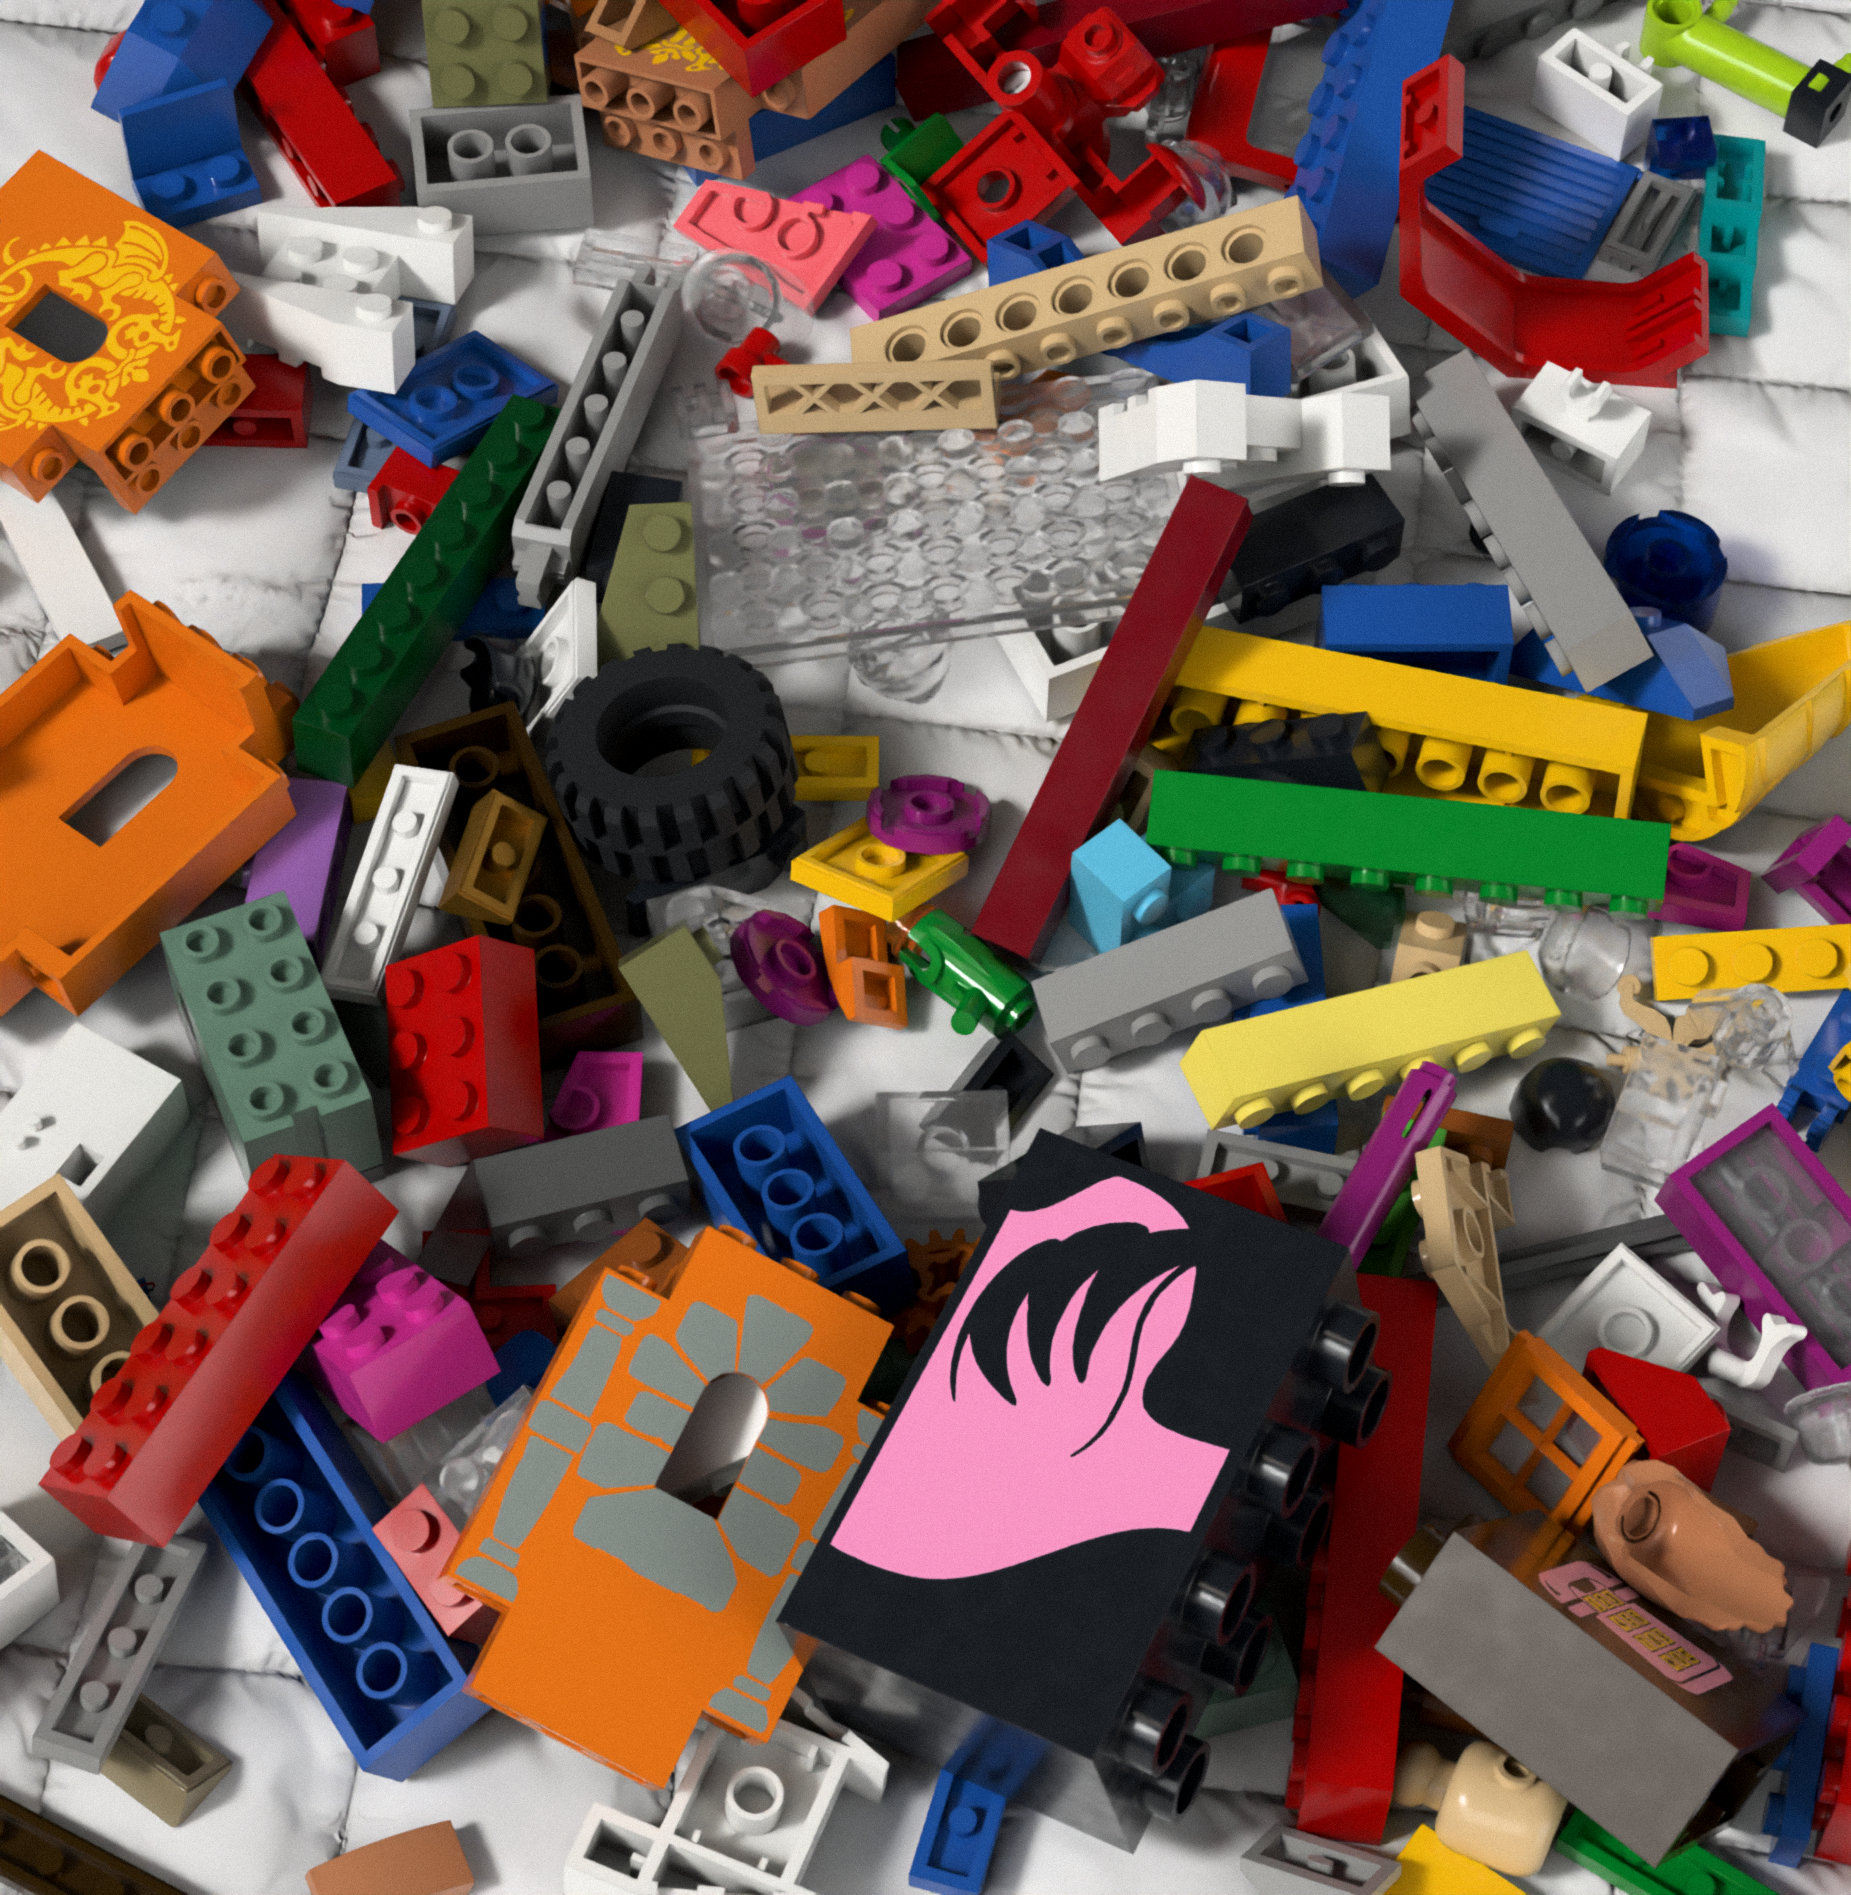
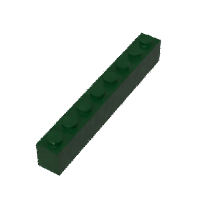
[292,394,562,789]

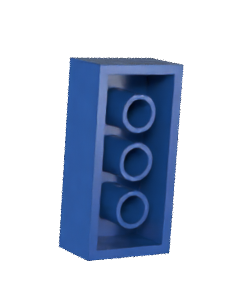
[674,1074,918,1318]

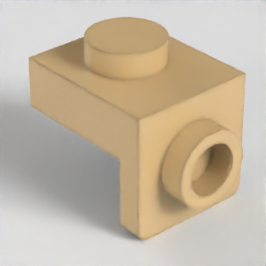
[1389,911,1468,984]

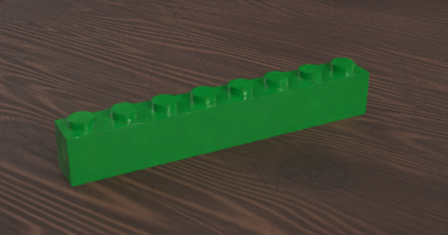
[1146,769,1671,920]

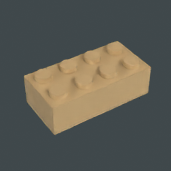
[0,1173,159,1442]

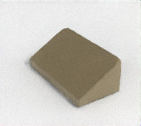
[100,1693,233,1828]

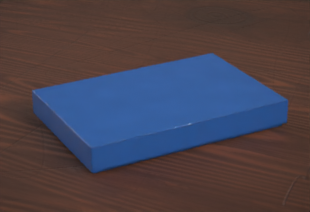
[347,330,559,469]

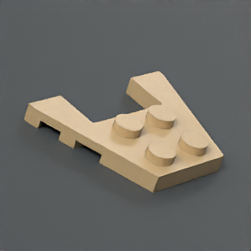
[1411,1146,1541,1408]

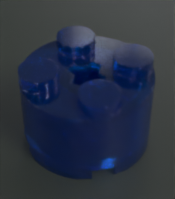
[1602,510,1728,635]

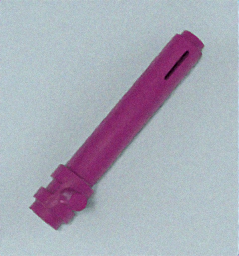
[1315,1061,1457,1272]

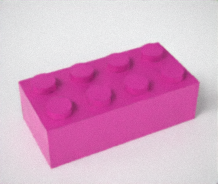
[291,1239,502,1444]

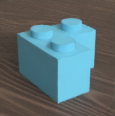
[1068,818,1215,954]

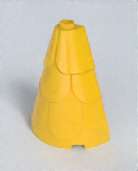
[1574,620,1851,842]

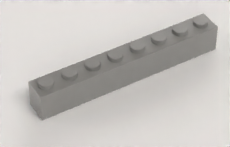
[1409,348,1654,693]

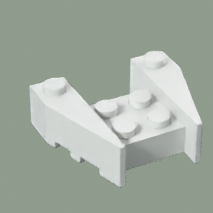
[215,206,475,394]
[1098,379,1391,489]
[563,1686,890,1895]

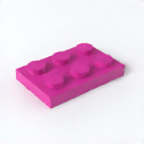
[786,154,972,321]

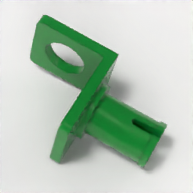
[880,112,965,223]

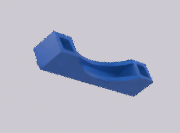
[987,219,1291,398]

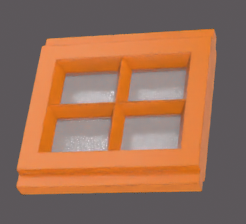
[1447,1329,1645,1539]

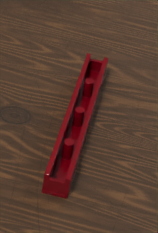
[895,0,1349,122]
[971,475,1254,965]

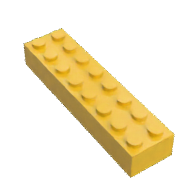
[1147,625,1648,819]

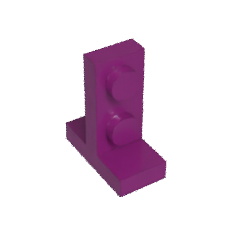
[1760,814,1851,925]

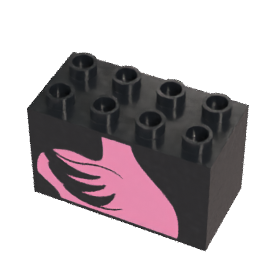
[776,1128,1393,1854]

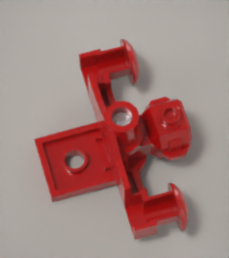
[920,0,1207,269]

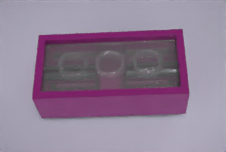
[1654,1103,1851,1410]

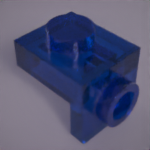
[1643,116,1718,181]

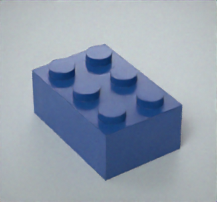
[1314,583,1514,685]

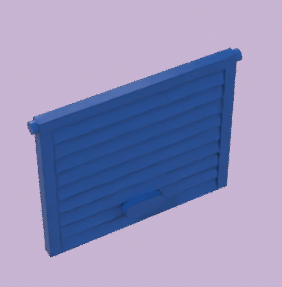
[1397,105,1644,280]

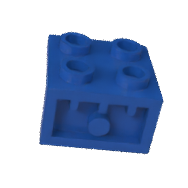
[118,78,263,229]

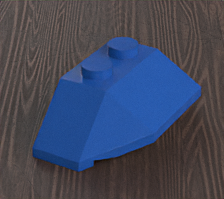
[91,0,273,124]
[1508,606,1734,721]

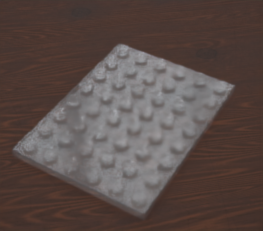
[685,368,1181,669]

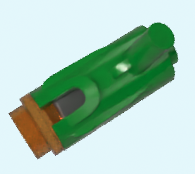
[884,904,1037,1036]

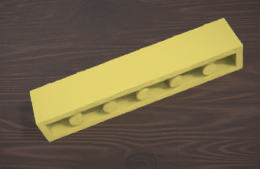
[1179,950,1562,1131]

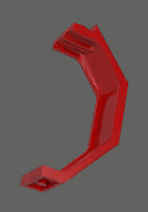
[1399,53,1709,389]

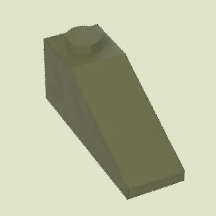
[618,918,733,1112]

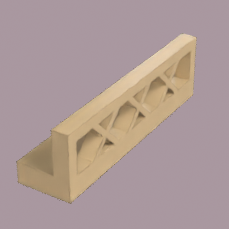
[751,359,1002,434]

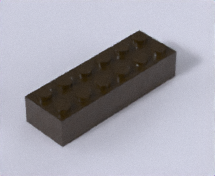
[394,700,644,1072]

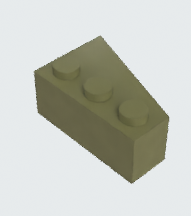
[597,502,700,676]

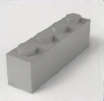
[1031,887,1309,1074]

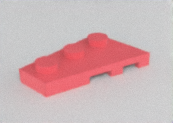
[673,179,879,318]

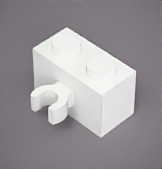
[1531,27,1664,162]
[1511,361,1652,496]

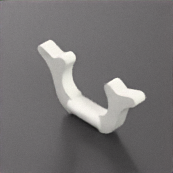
[1697,1282,1807,1391]

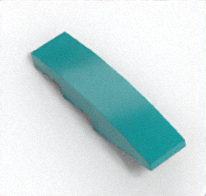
[1695,133,1766,337]

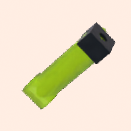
[1639,0,1851,149]

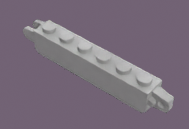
[511,263,690,609]

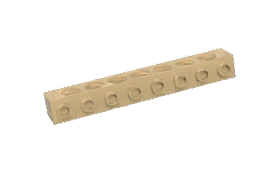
[850,195,1323,381]

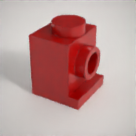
[367,446,460,535]

